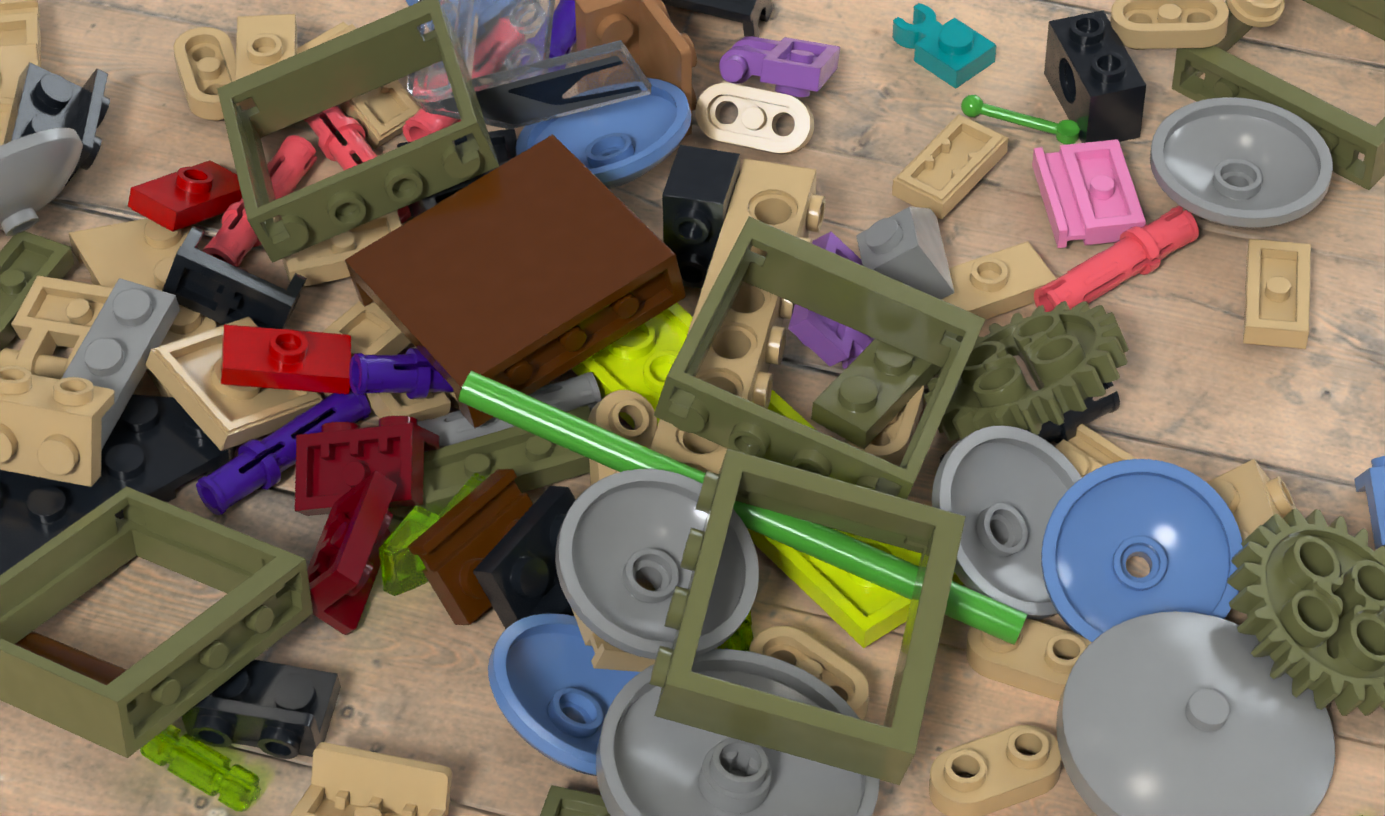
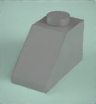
[856,207,955,300]

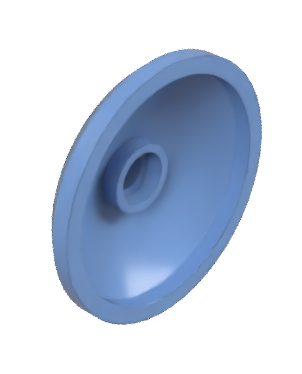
[516,78,691,189]
[1041,459,1243,643]
[488,614,640,776]

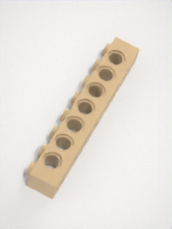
[650,158,825,474]

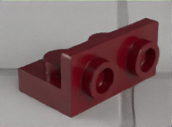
[295,416,440,516]
[307,470,397,635]

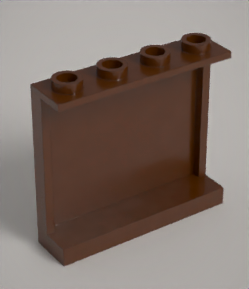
[345,134,686,429]

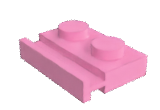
[1032,139,1146,248]

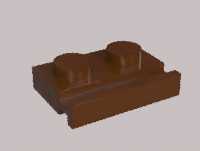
[408,469,533,625]

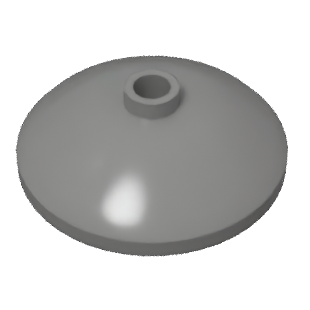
[1150,97,1333,229]
[0,128,83,236]
[932,426,1082,619]
[555,469,759,659]

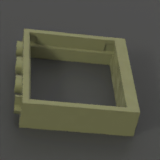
[217,0,499,263]
[1172,0,1385,190]
[654,216,986,499]
[649,448,966,785]
[0,486,313,758]

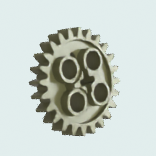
[924,301,1129,441]
[1227,509,1385,716]

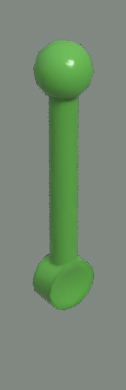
[961,95,1080,144]

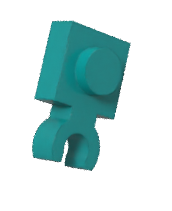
[892,3,996,89]

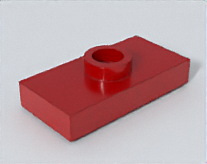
[128,160,243,232]
[221,324,351,394]

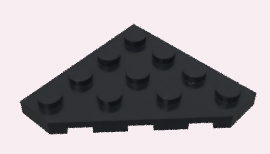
[0,394,236,575]

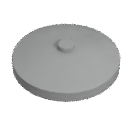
[1056,611,1335,816]
[596,649,880,816]

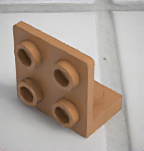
[575,0,697,137]

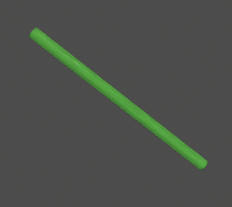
[458,371,1028,645]

